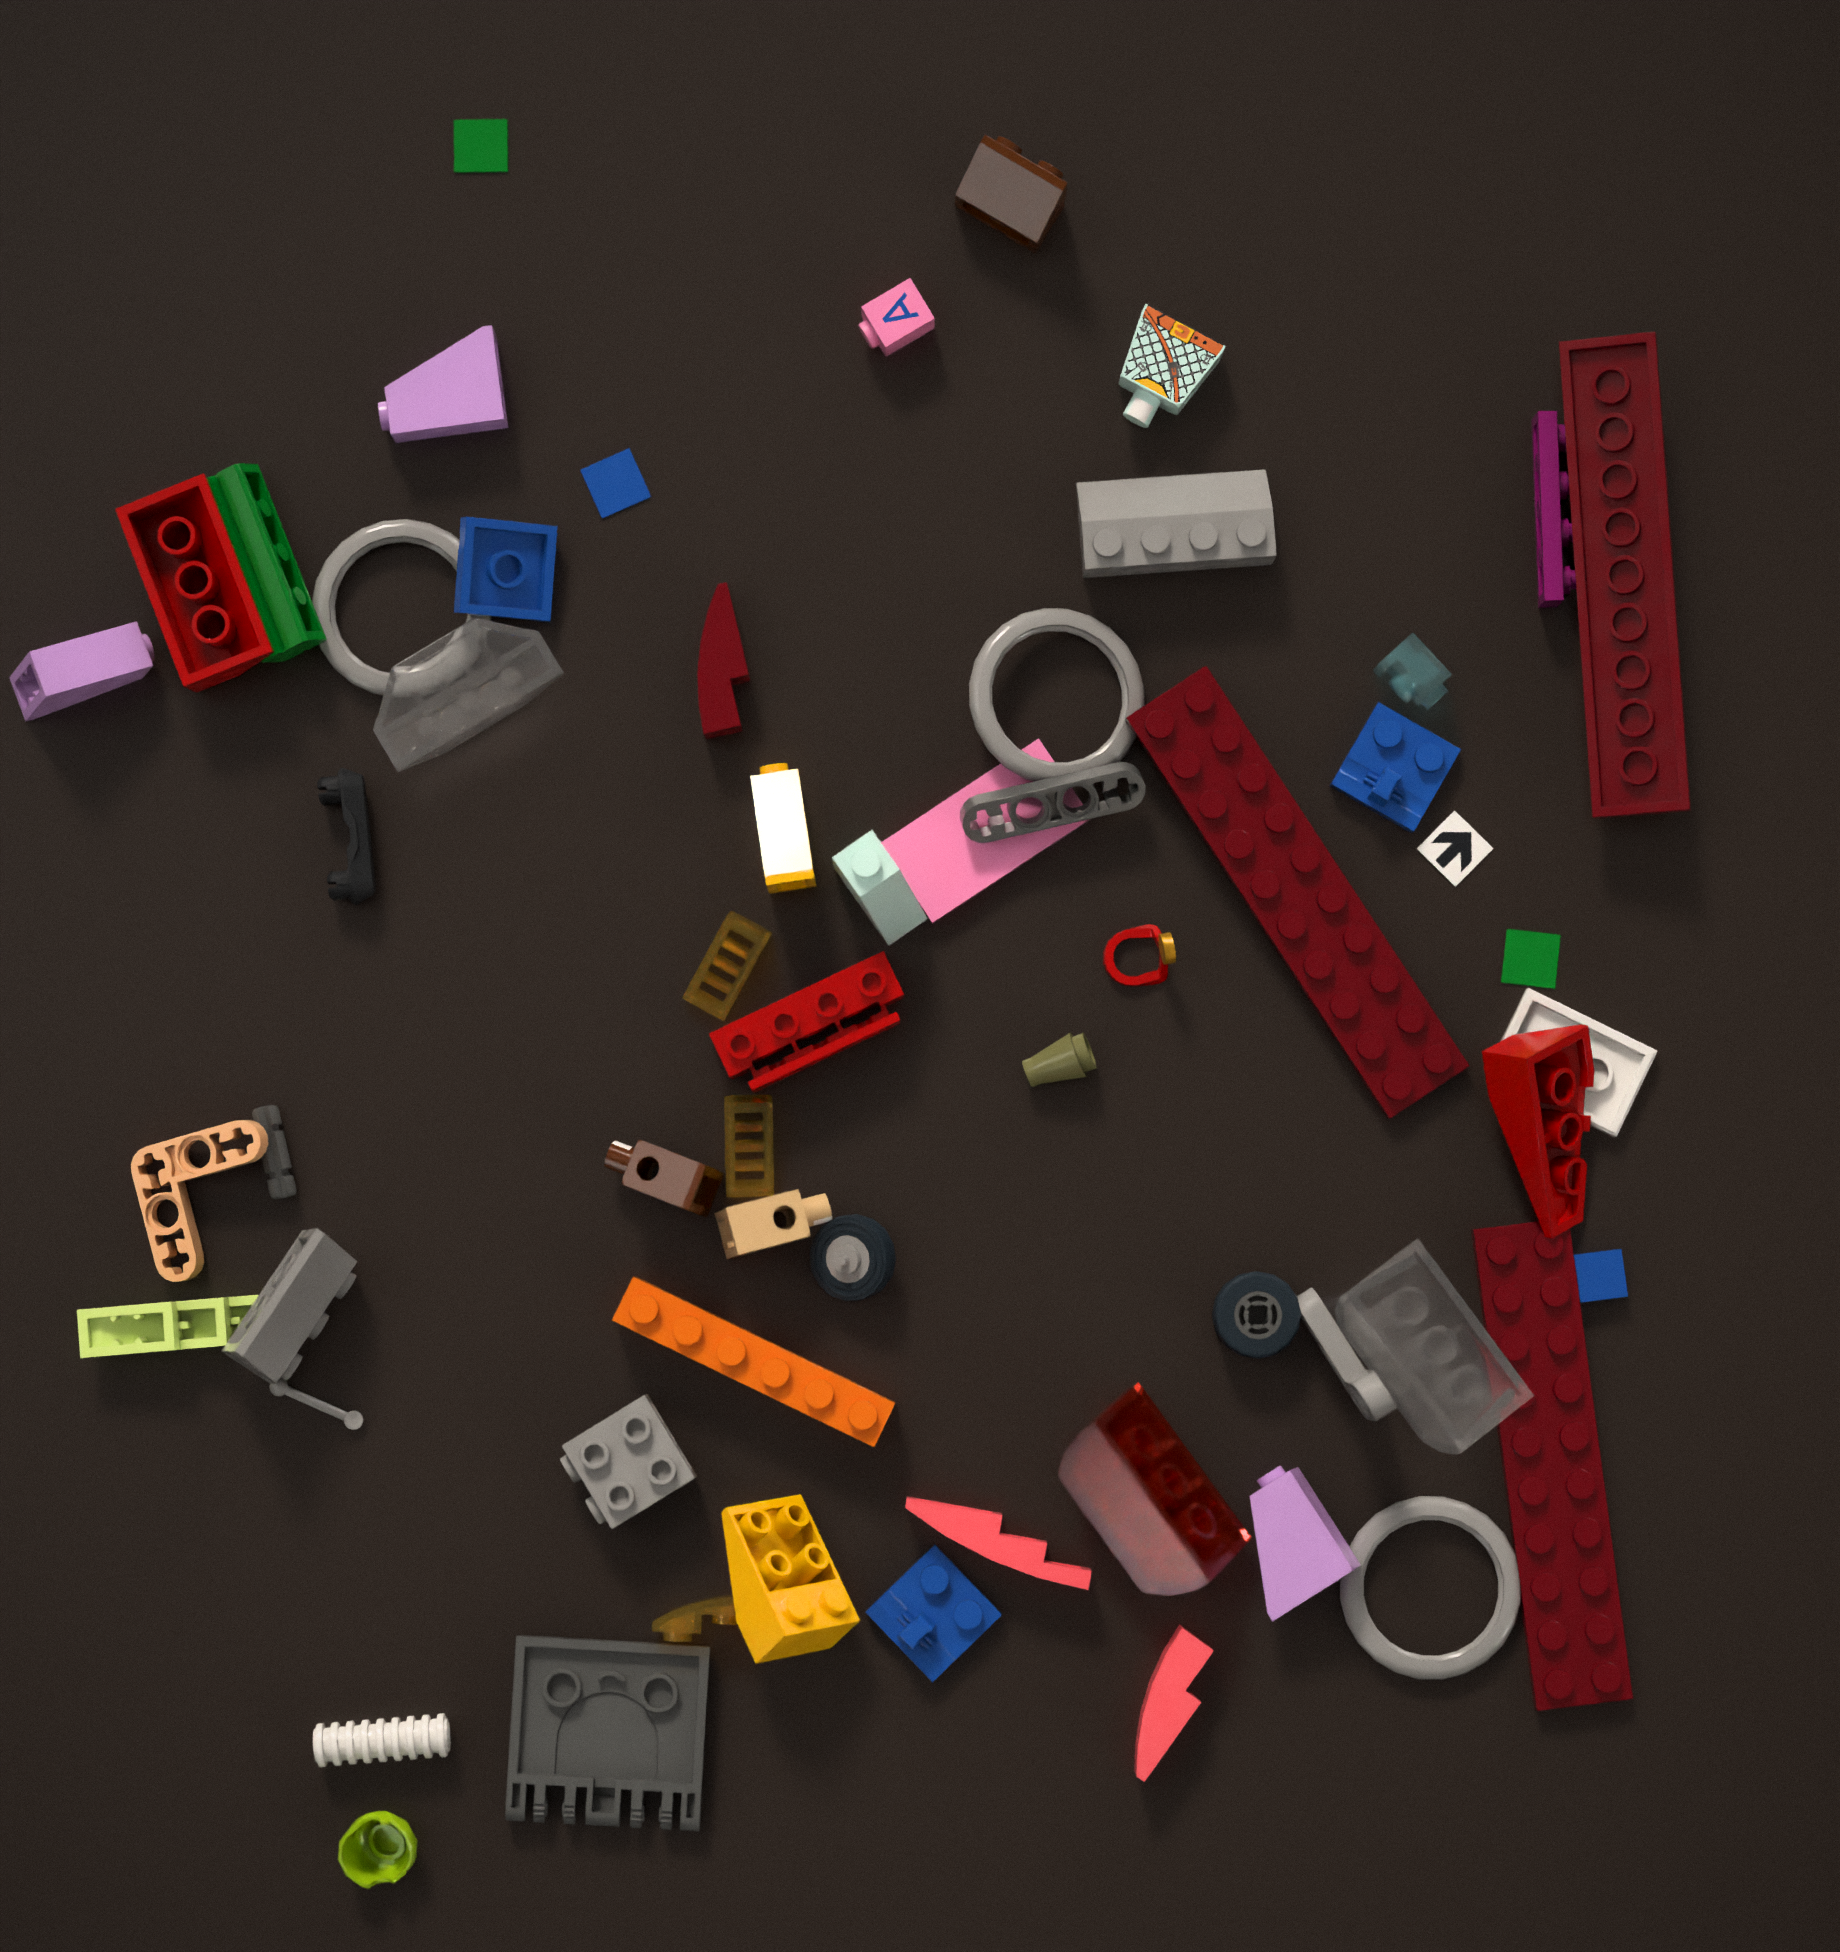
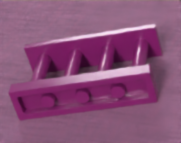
[1531,411,1576,608]

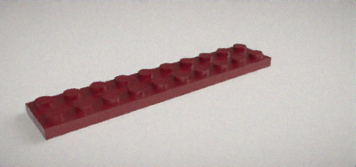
[1559,331,1691,819]
[1125,666,1469,1119]
[1471,1221,1633,1711]

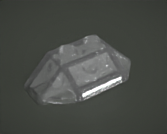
[373,618,564,772]

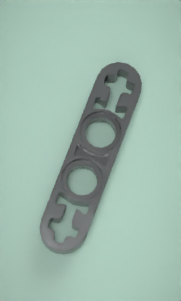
[960,762,1145,843]

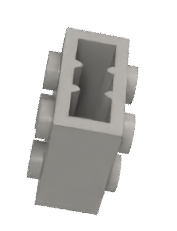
[560,1394,697,1529]

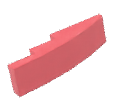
[905,1496,1092,1590]

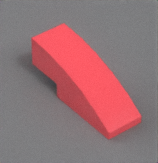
[1134,1624,1214,1782]

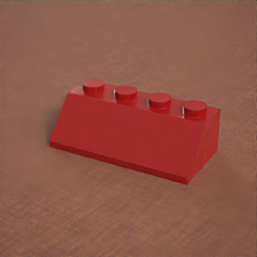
[115,473,274,693]

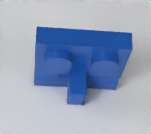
[454,516,558,622]
[1330,702,1461,833]
[865,1544,1002,1683]

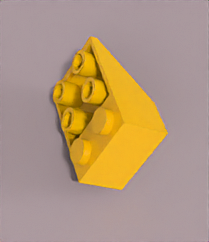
[721,1494,860,1664]

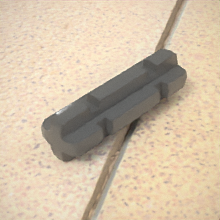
[252,1105,297,1199]

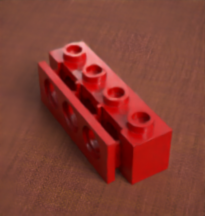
[709,951,904,1093]

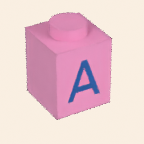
[858,278,935,357]

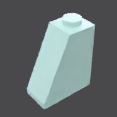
[832,830,928,946]

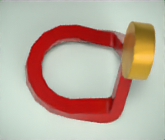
[1103,924,1176,987]

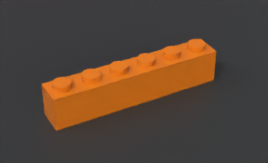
[612,1276,896,1447]

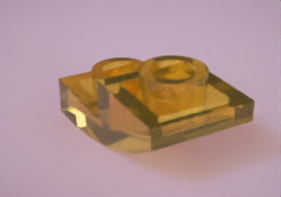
[652,1594,738,1642]

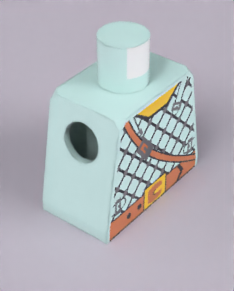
[1119,304,1226,428]

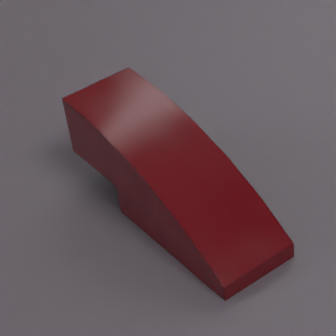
[697,582,750,740]

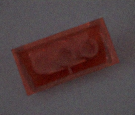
[1058,1382,1252,1596]

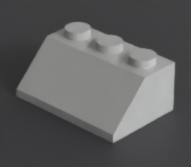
[221,1228,357,1384]

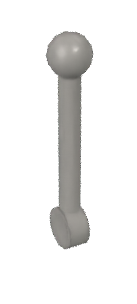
[269,1378,364,1430]

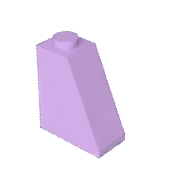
[378,325,508,443]
[9,621,154,722]
[1250,1465,1361,1621]

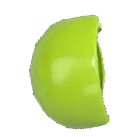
[338,1811,417,1889]

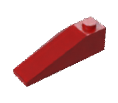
[1482,1024,1594,1238]

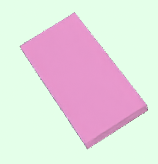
[881,738,1091,924]

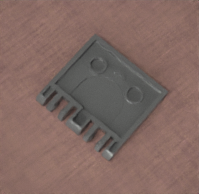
[505,1635,711,1832]

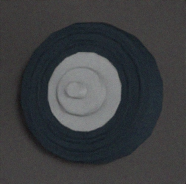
[809,1214,896,1301]

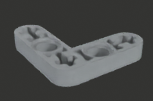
[1297,1287,1397,1421]

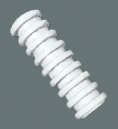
[313,1713,451,1767]

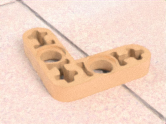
[131,1120,268,1282]

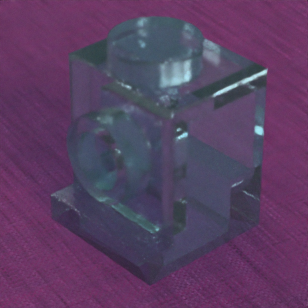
[1373,633,1452,710]

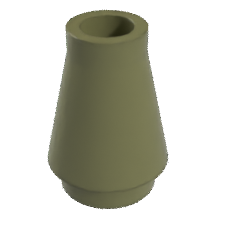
[1022,1032,1097,1087]

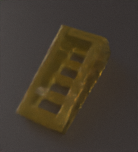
[682,911,772,1021]
[724,1095,774,1197]

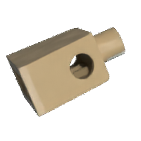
[714,1189,832,1260]

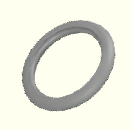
[312,519,491,698]
[969,608,1145,781]
[1340,1496,1522,1680]

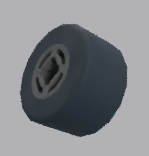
[1212,1271,1301,1359]

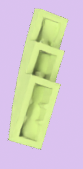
[77,1295,258,1358]

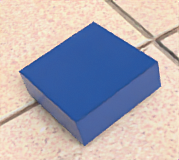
[1574,1249,1628,1303]

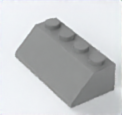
[1076,469,1277,578]

